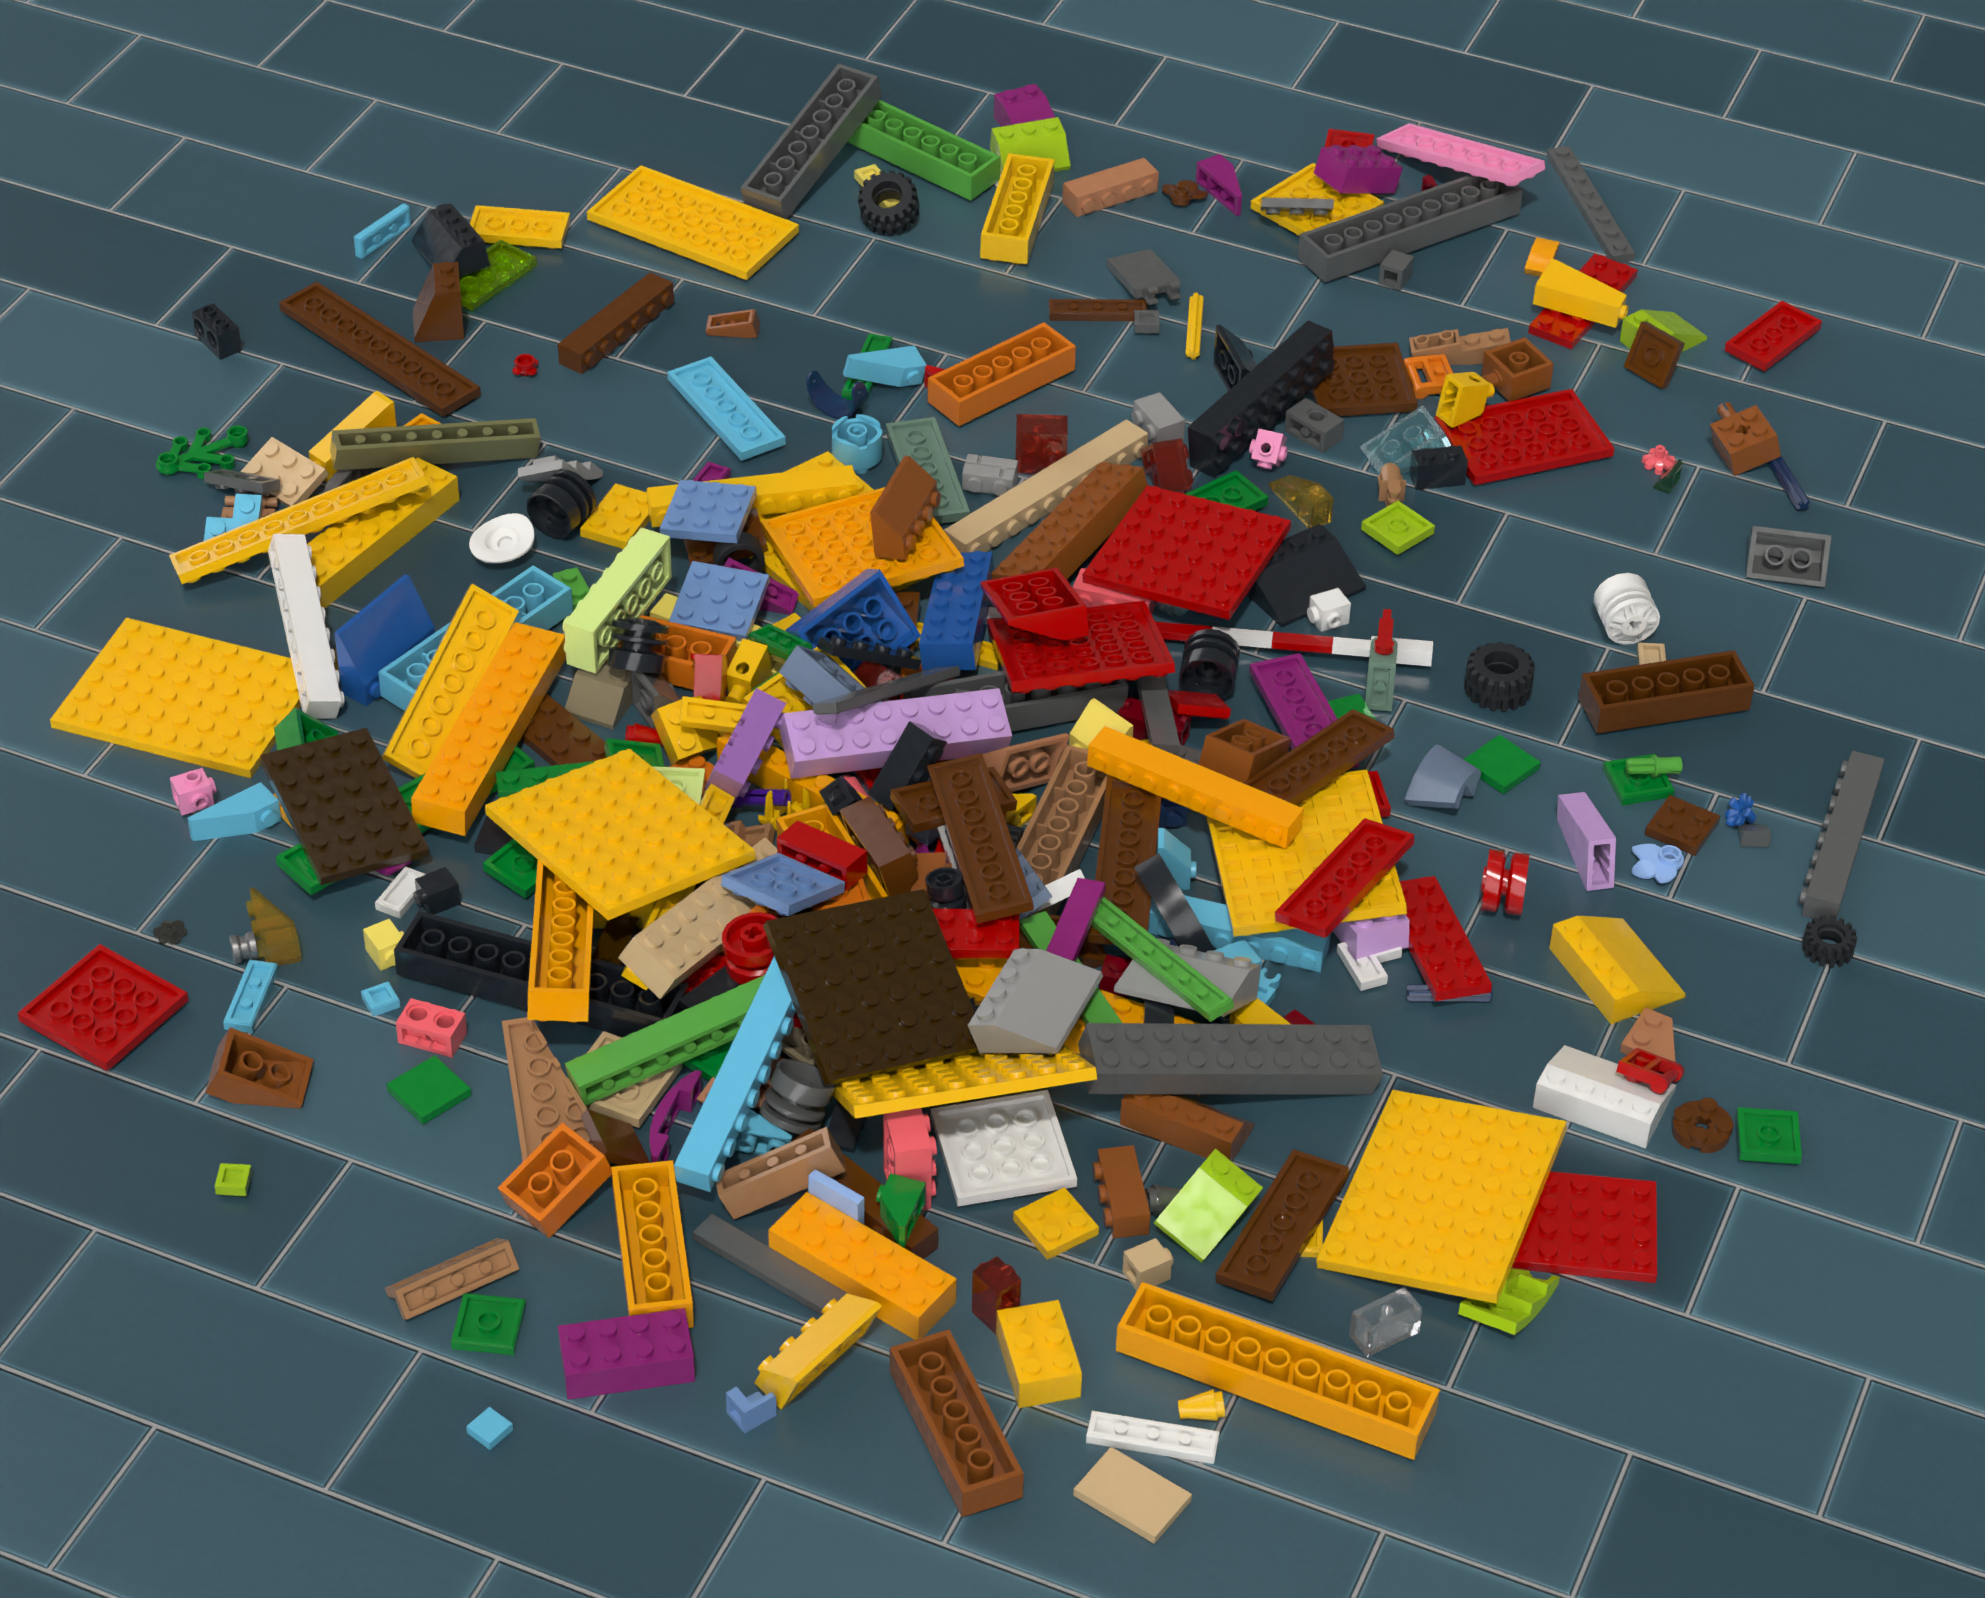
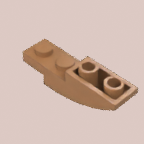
[1409,328,1511,365]

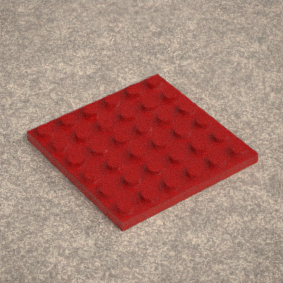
[1082,485,1291,620]
[987,601,1175,694]

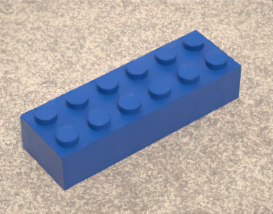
[919,551,994,671]

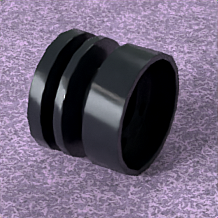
[526,470,597,539]
[607,617,670,673]
[1179,629,1240,700]

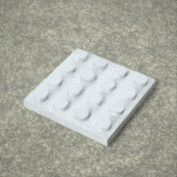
[931,1090,1077,1207]

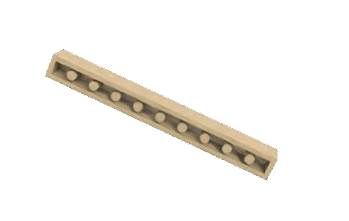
[944,419,1148,553]

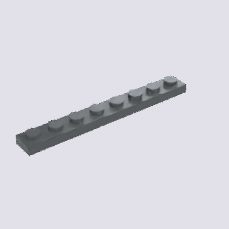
[1546,146,1635,263]

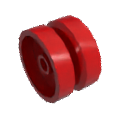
[1481,849,1530,916]
[722,912,778,985]

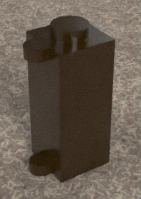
[592,912,639,966]

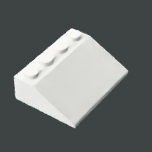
[1533,1045,1677,1148]

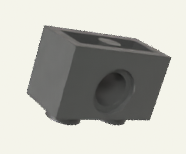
[1284,398,1344,453]

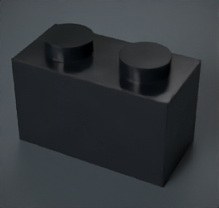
[1409,445,1468,490]

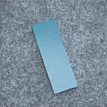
[354,203,411,259]
[223,960,279,1033]

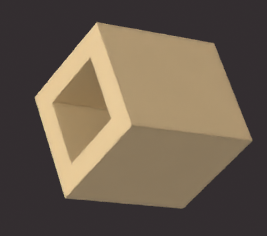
[1122,1238,1173,1291]

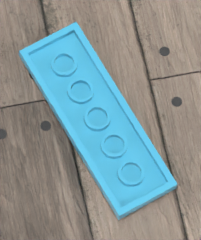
[667,357,786,461]

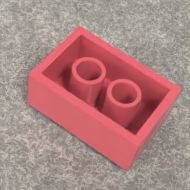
[883,1108,937,1210]

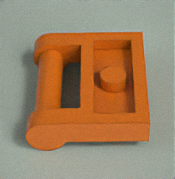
[1404,354,1453,399]

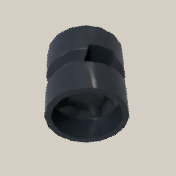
[925,867,967,909]

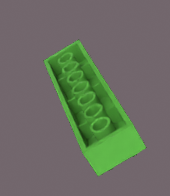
[847,100,1001,200]

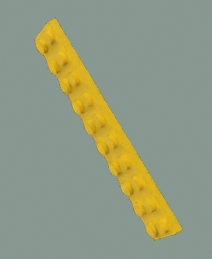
[169,457,429,584]

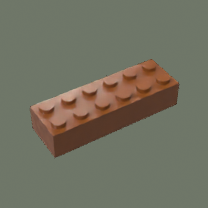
[890,1329,1024,1517]

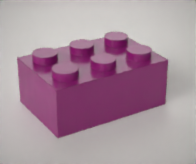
[1314,145,1403,193]

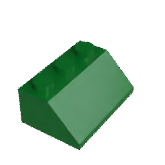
[274,708,339,750]

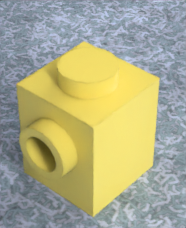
[363,919,404,971]

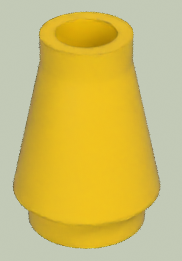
[1178,1389,1226,1421]

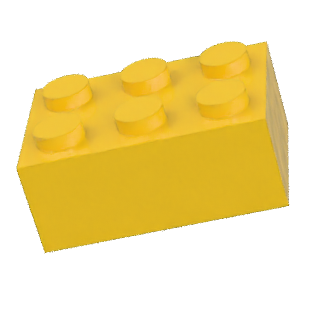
[996,1300,1082,1408]

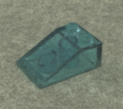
[1359,406,1451,474]

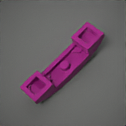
[649,1070,702,1163]

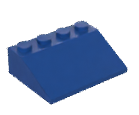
[785,569,921,682]
[334,574,435,706]

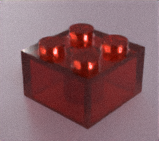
[1015,414,1068,474]

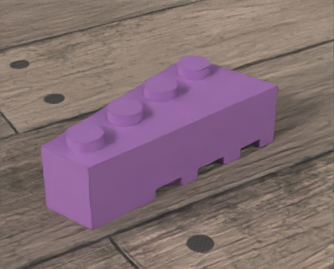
[704,688,786,804]

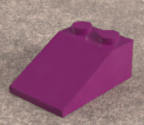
[994,84,1055,127]

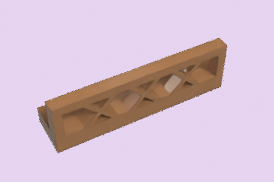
[385,1238,519,1320]

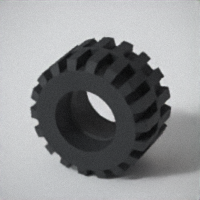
[858,170,920,236]
[1464,642,1535,711]

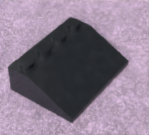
[1246,524,1366,627]

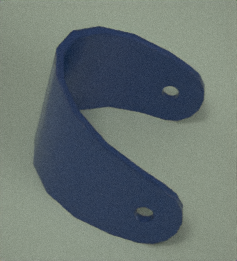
[806,370,869,419]

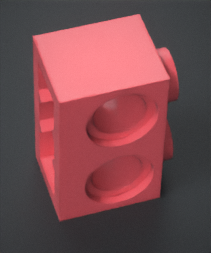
[396,998,467,1058]

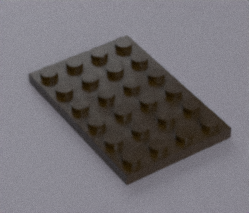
[260,728,429,885]

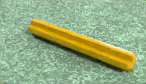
[1185,293,1204,360]

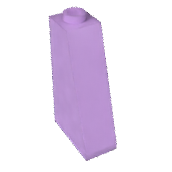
[1557,792,1616,891]

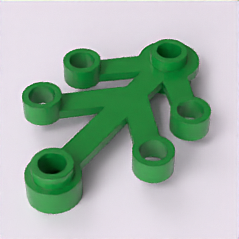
[156,425,249,480]

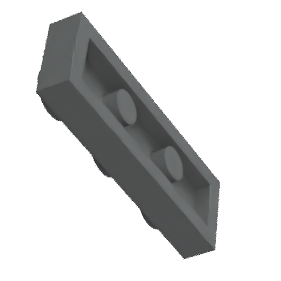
[1260,197,1334,216]
[204,468,280,496]

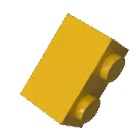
[651,696,719,766]

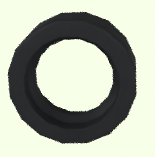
[713,532,765,573]

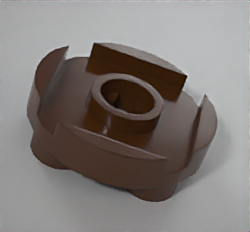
[1672,1097,1734,1153]

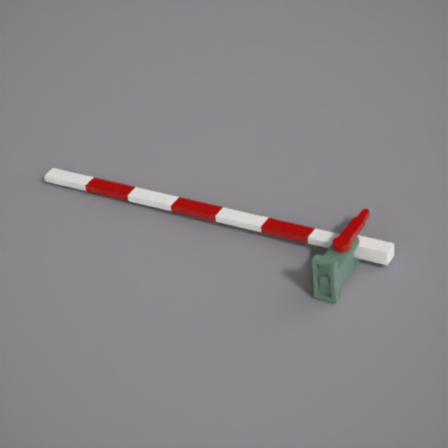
[986,607,1433,712]

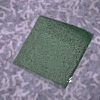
[1653,459,1683,494]

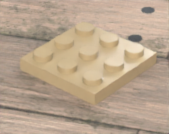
[586,1031,682,1128]

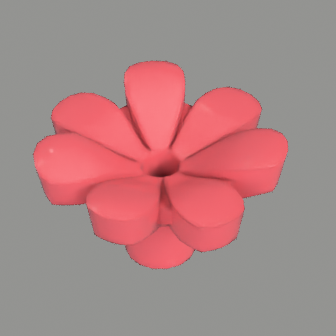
[1642,445,1675,475]

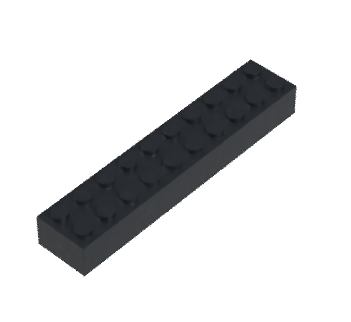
[394,911,689,1037]

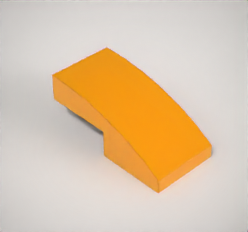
[1524,237,1560,277]

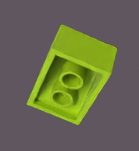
[1620,309,1707,352]
[1154,1148,1263,1263]

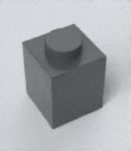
[1378,249,1414,291]

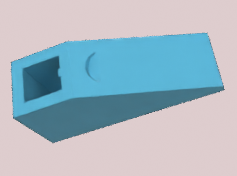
[735,1109,792,1155]

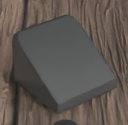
[1737,824,1771,847]

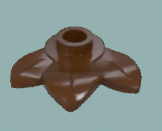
[1162,180,1208,206]

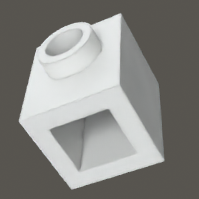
[1307,588,1351,632]

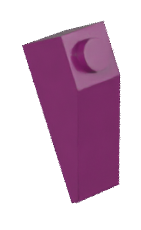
[1195,154,1242,216]
[723,558,799,615]

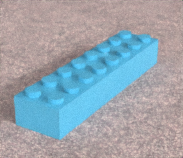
[378,565,573,711]

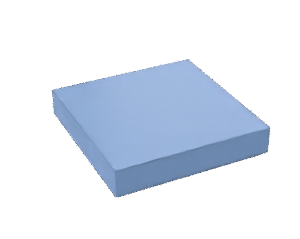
[808,1170,864,1225]

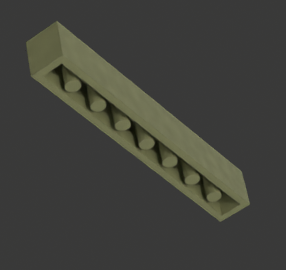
[330,418,541,470]

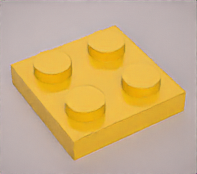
[1013,1187,1099,1260]

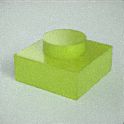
[215,1163,252,1196]

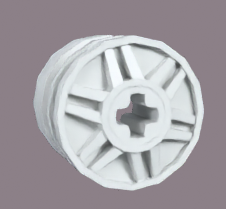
[1593,573,1660,645]

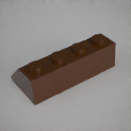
[840,796,918,896]

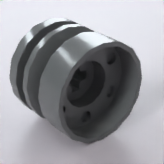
[760,1059,836,1134]

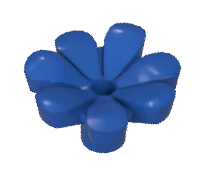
[1725,793,1756,827]

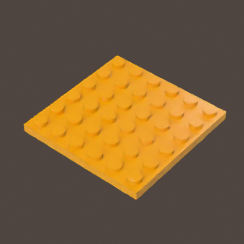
[761,487,964,608]

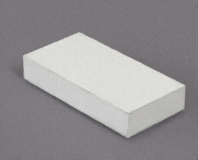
[375,866,426,919]

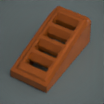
[706,309,760,338]

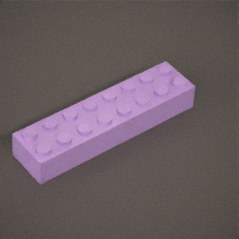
[780,688,1012,779]

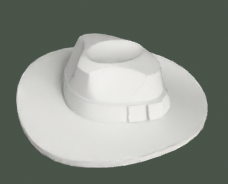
[469,513,535,563]

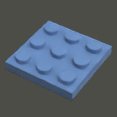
[660,480,757,543]
[669,561,770,641]
[721,853,845,916]

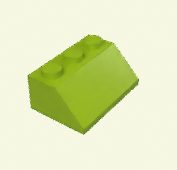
[990,117,1071,174]

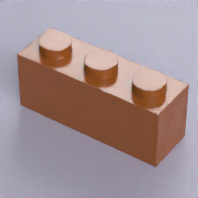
[1092,1145,1151,1239]

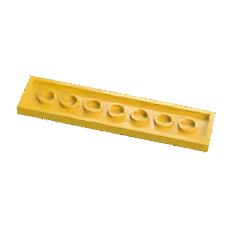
[382,584,519,778]

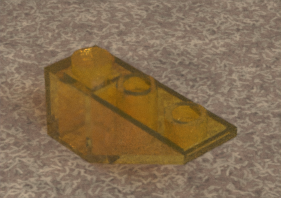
[246,887,301,966]

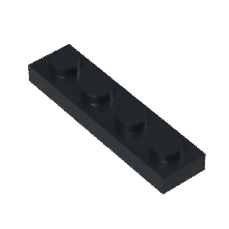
[817,635,921,670]

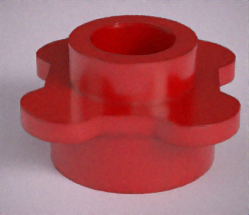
[512,354,538,376]

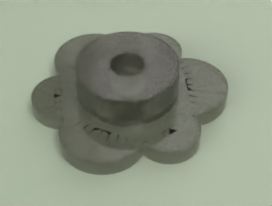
[153,920,187,945]

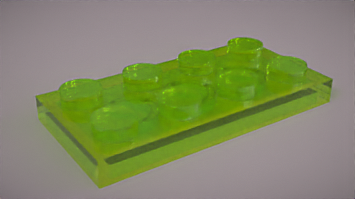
[459,239,537,310]

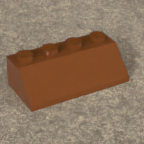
[870,456,941,560]
[1120,1094,1255,1162]

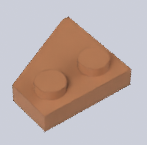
[1620,1007,1675,1062]

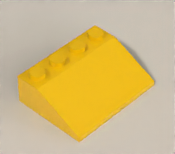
[1549,916,1686,1024]

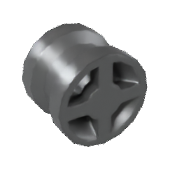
[229,931,258,964]

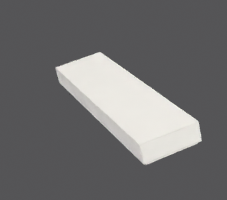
[1086,1411,1219,1464]

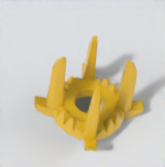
[758,778,811,831]

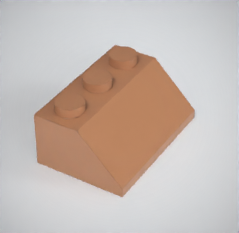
[983,733,1069,792]

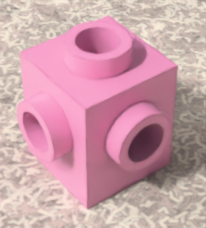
[1249,429,1288,470]
[170,768,216,815]

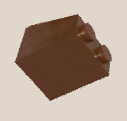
[413,262,464,343]

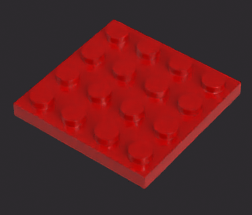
[17,944,189,1071]

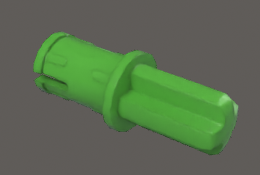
[1626,755,1682,777]

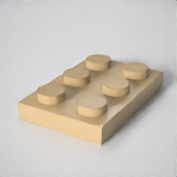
[240,437,329,507]

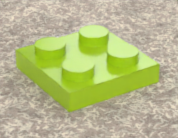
[1361,500,1435,555]

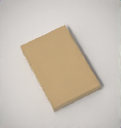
[1073,1447,1192,1544]

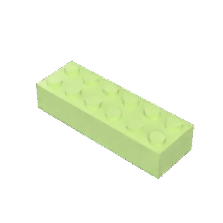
[562,527,672,673]

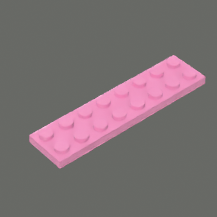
[1376,123,1545,186]

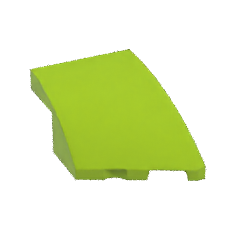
[1458,1268,1560,1335]

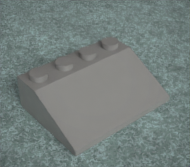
[1114,939,1261,1017]
[968,948,1103,1053]

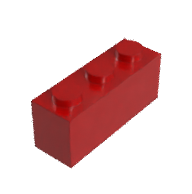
[776,820,868,891]

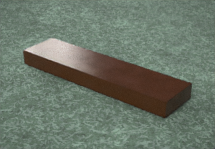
[1049,299,1147,321]

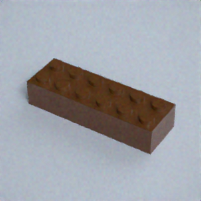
[1578,650,1755,733]

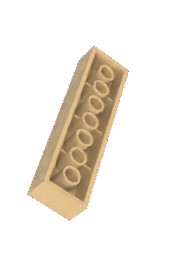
[618,837,777,999]

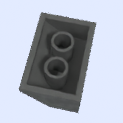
[1746,526,1832,588]

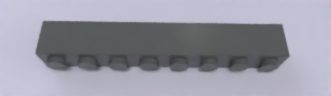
[1799,751,1885,920]

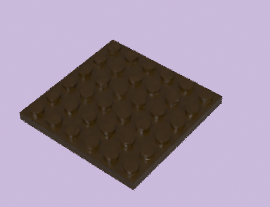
[763,889,979,1086]

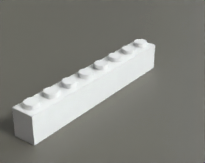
[268,534,344,719]

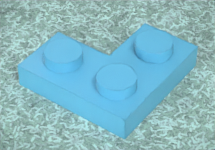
[204,494,263,541]

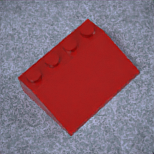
[980,567,1089,641]

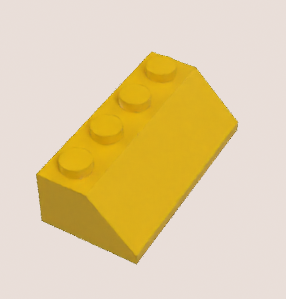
[754,1294,882,1410]

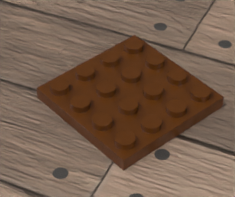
[1311,342,1418,416]

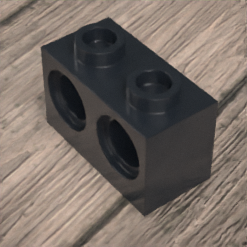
[192,303,242,360]

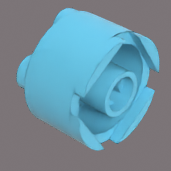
[832,414,883,474]

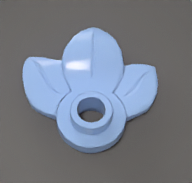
[1631,844,1684,883]

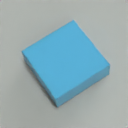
[361,981,400,1017]
[466,1407,513,1450]

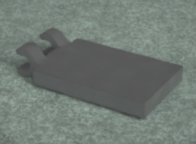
[1107,249,1180,305]

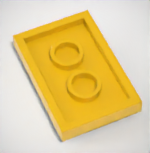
[580,483,650,549]

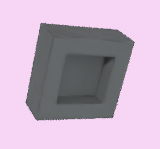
[1134,310,1160,334]

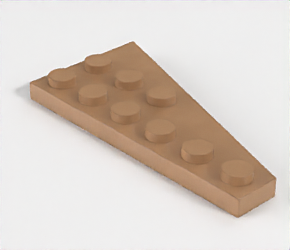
[502,1017,610,1163]

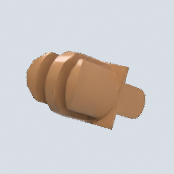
[1378,463,1406,507]

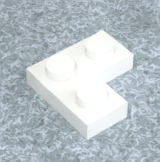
[1337,942,1402,991]

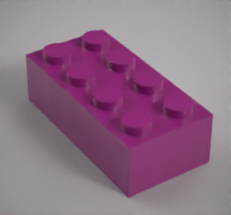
[558,1308,695,1400]

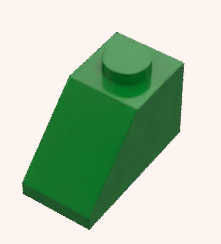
[876,1173,926,1248]

